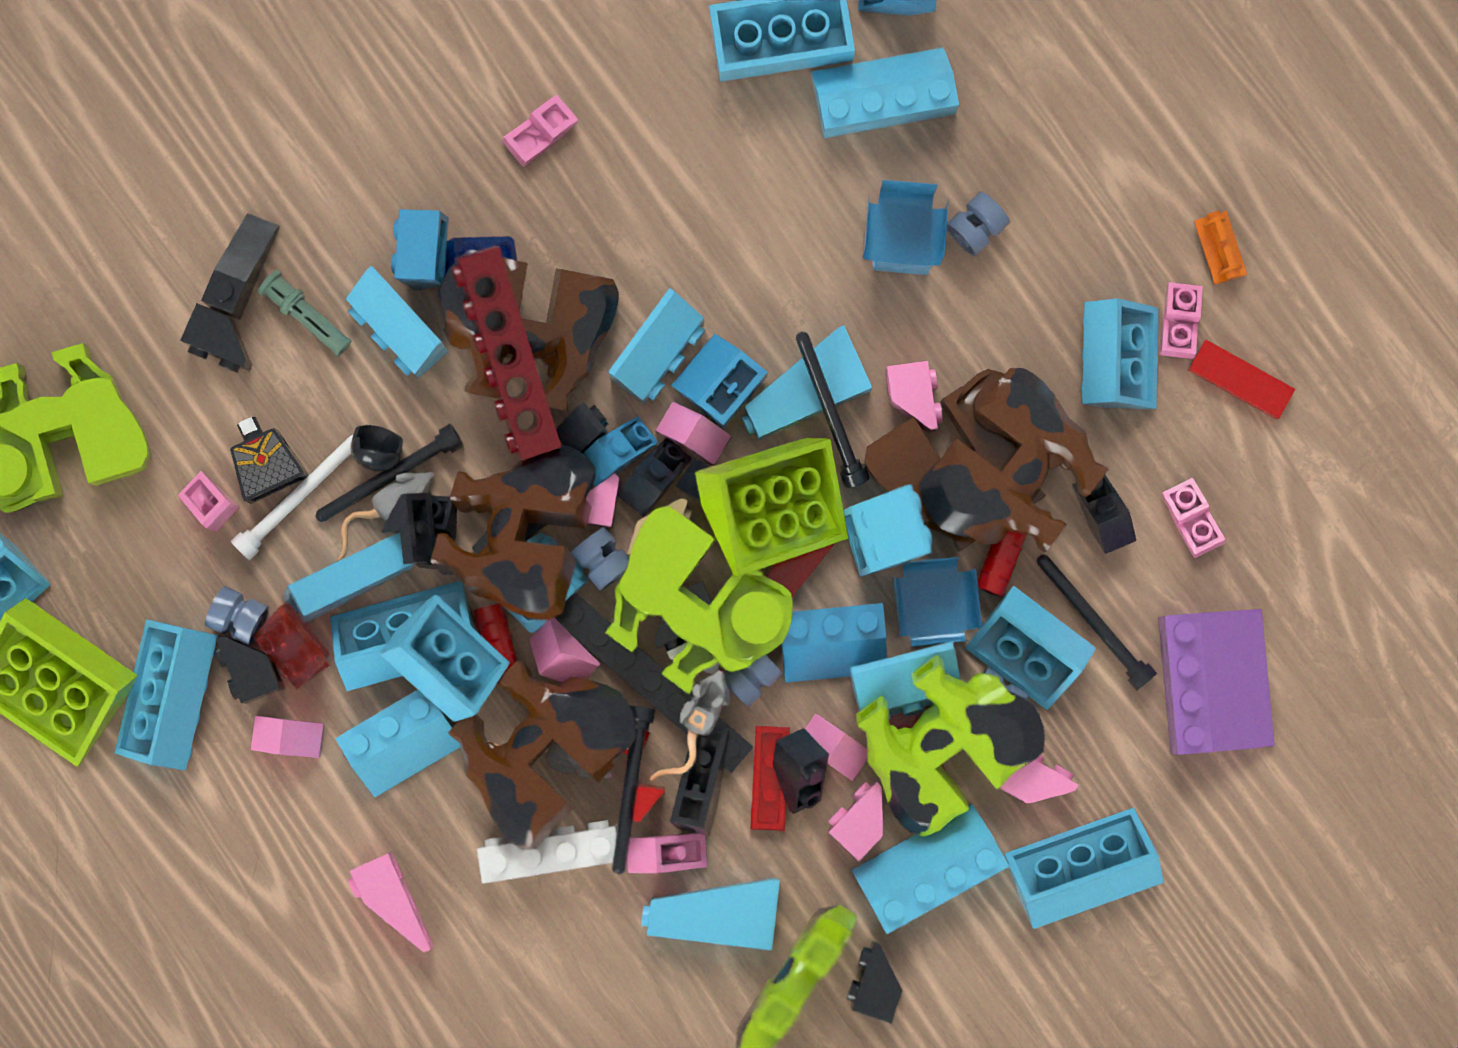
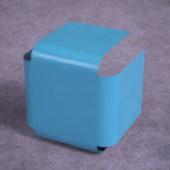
[863,180,949,275]
[892,557,982,647]

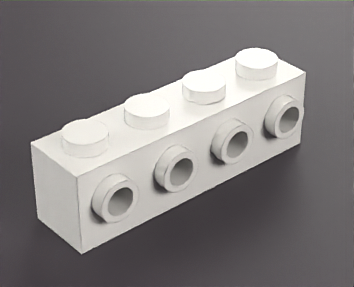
[477,820,617,884]

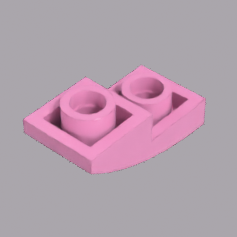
[1160,282,1203,359]
[1162,478,1226,559]

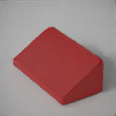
[633,783,665,822]

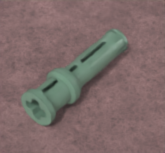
[258,269,352,356]

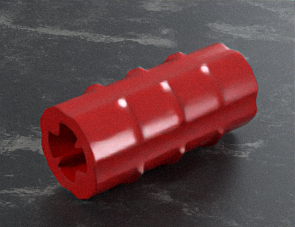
[977,531,1027,598]
[473,603,517,674]

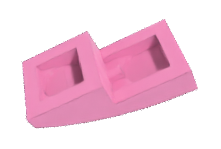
[502,94,578,168]

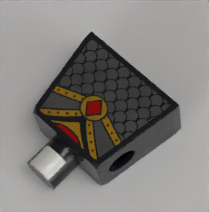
[230,417,309,504]

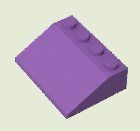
[1158,609,1275,755]

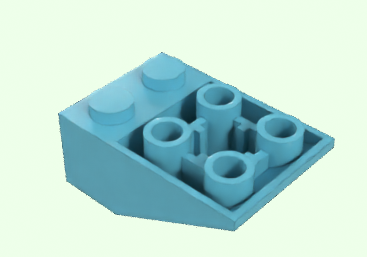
[843,484,932,577]

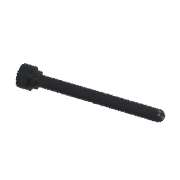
[796,331,870,488]
[315,423,464,522]
[1037,554,1157,691]
[612,705,655,874]

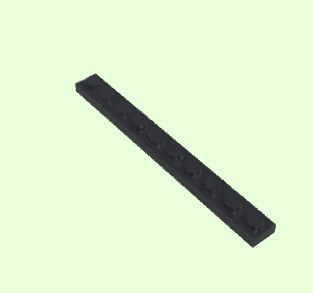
[472,531,753,773]

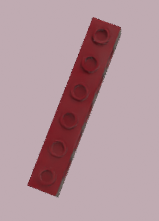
[452,246,561,460]

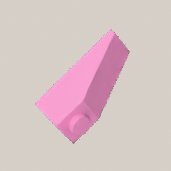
[348,852,434,952]

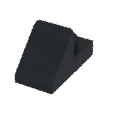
[382,493,436,564]

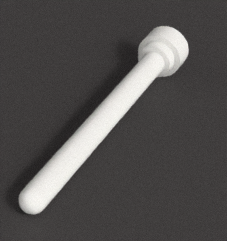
[230,435,353,561]

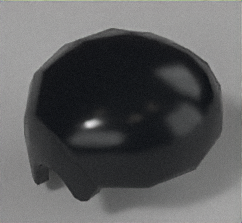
[350,425,403,472]

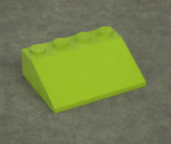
[695,438,849,576]
[0,598,138,767]

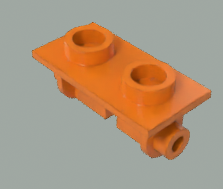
[1194,210,1247,285]

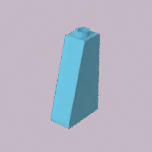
[742,325,872,441]
[282,532,415,628]
[641,878,780,951]

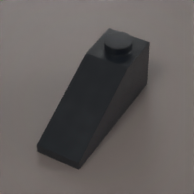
[201,213,280,320]
[670,725,730,836]

